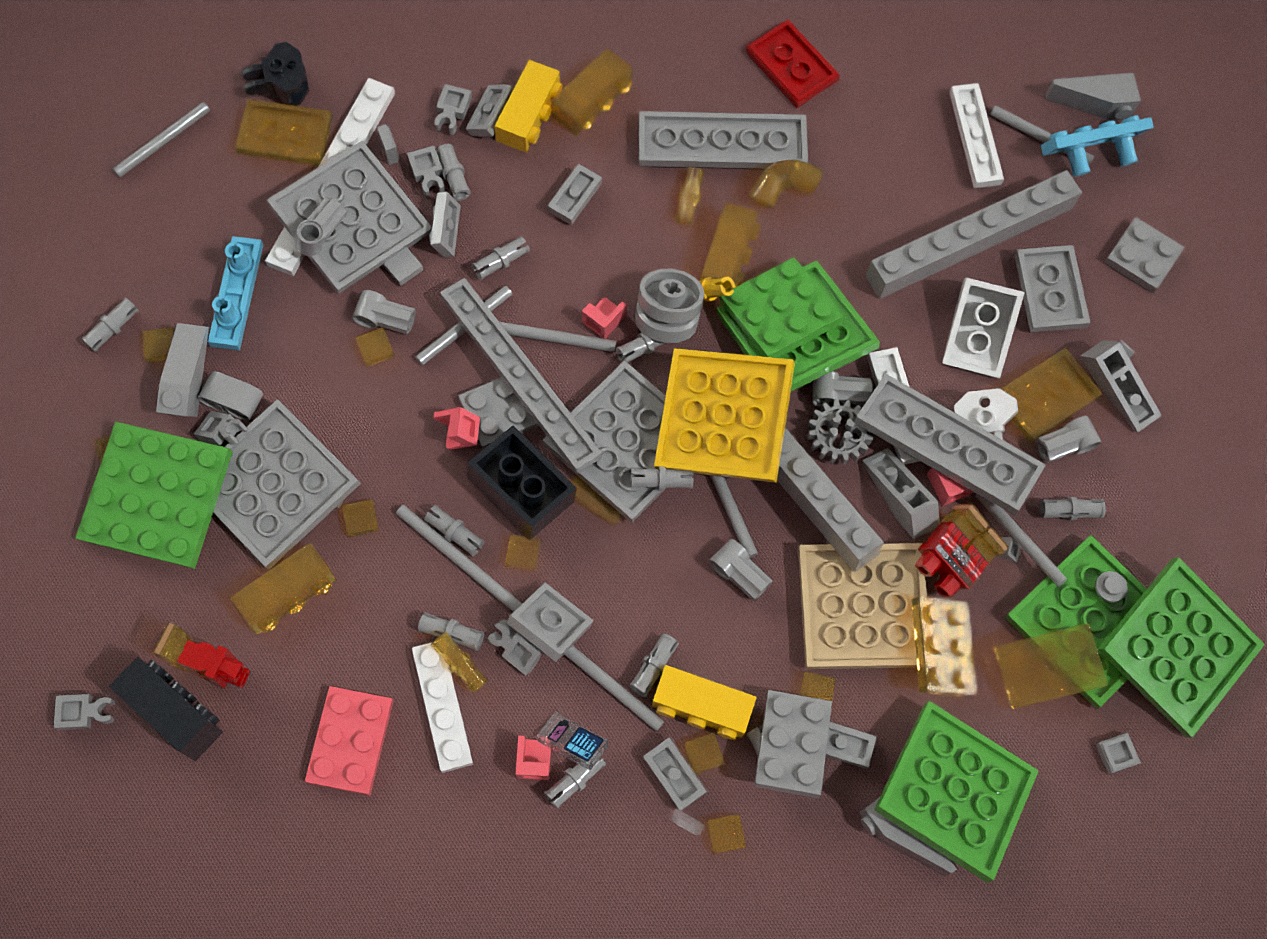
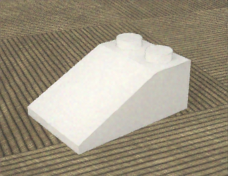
[942,278,1025,378]

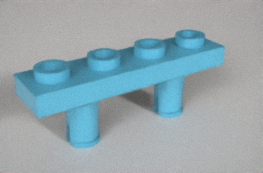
[1040,115,1154,177]
[208,236,263,350]

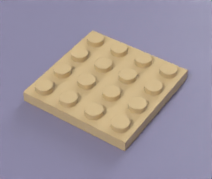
[798,543,933,669]

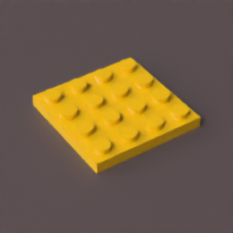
[654,348,795,483]

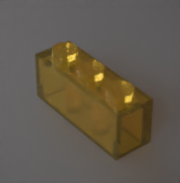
[551,48,632,135]
[700,202,761,290]
[230,543,336,635]

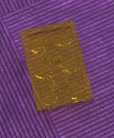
[235,99,333,165]
[1001,348,1102,442]
[911,596,977,697]
[994,623,1108,709]

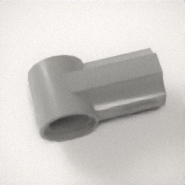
[295,197,347,256]
[352,290,416,335]
[812,371,872,407]
[1036,416,1102,463]
[709,539,772,602]

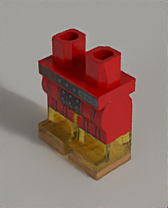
[915,504,1008,597]
[153,622,251,689]

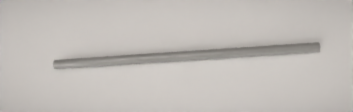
[396,505,664,732]

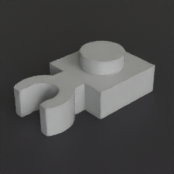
[435,84,472,135]
[407,146,445,198]
[194,411,247,446]
[488,620,544,676]
[54,694,115,730]

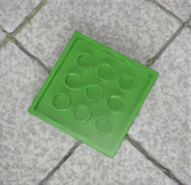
[716,260,880,391]
[75,421,233,569]
[1005,535,1147,709]
[1098,557,1265,737]
[874,701,1039,883]

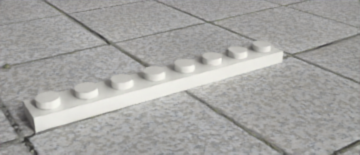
[265,78,395,277]

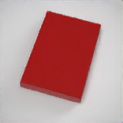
[745,19,840,108]

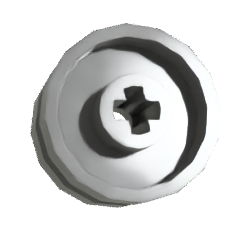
[634,269,705,343]

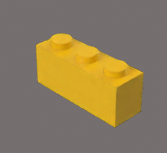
[494,60,563,153]
[651,665,757,740]

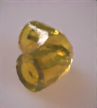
[748,159,823,209]

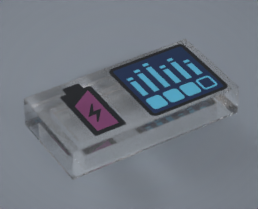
[537,712,609,770]

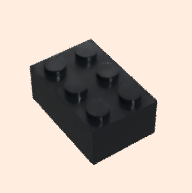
[467,425,577,541]
[108,657,223,761]

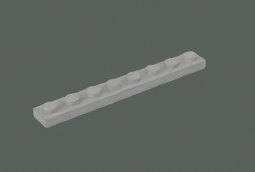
[440,278,602,474]

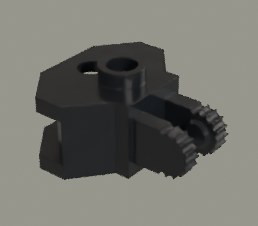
[242,42,310,107]

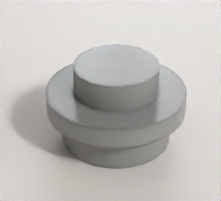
[1095,571,1127,603]

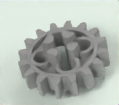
[807,399,873,465]

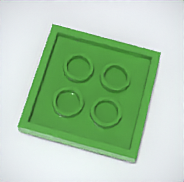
[720,257,844,358]

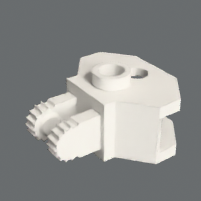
[954,388,1018,440]

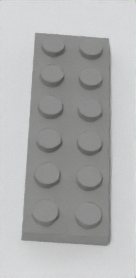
[639,111,808,169]
[854,374,1046,516]

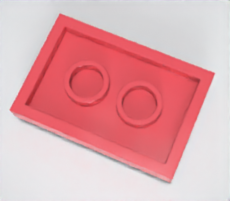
[305,686,394,796]

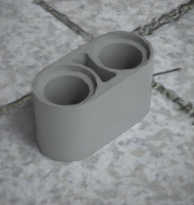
[197,371,263,421]

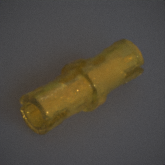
[675,167,705,225]
[431,632,488,693]

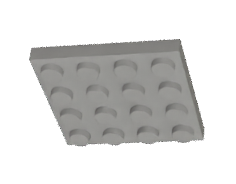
[267,141,432,294]
[542,361,666,523]
[214,399,361,569]

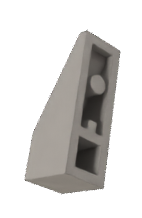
[1045,73,1141,119]
[156,323,209,417]
[1080,340,1162,432]
[862,448,940,539]
[859,797,957,876]

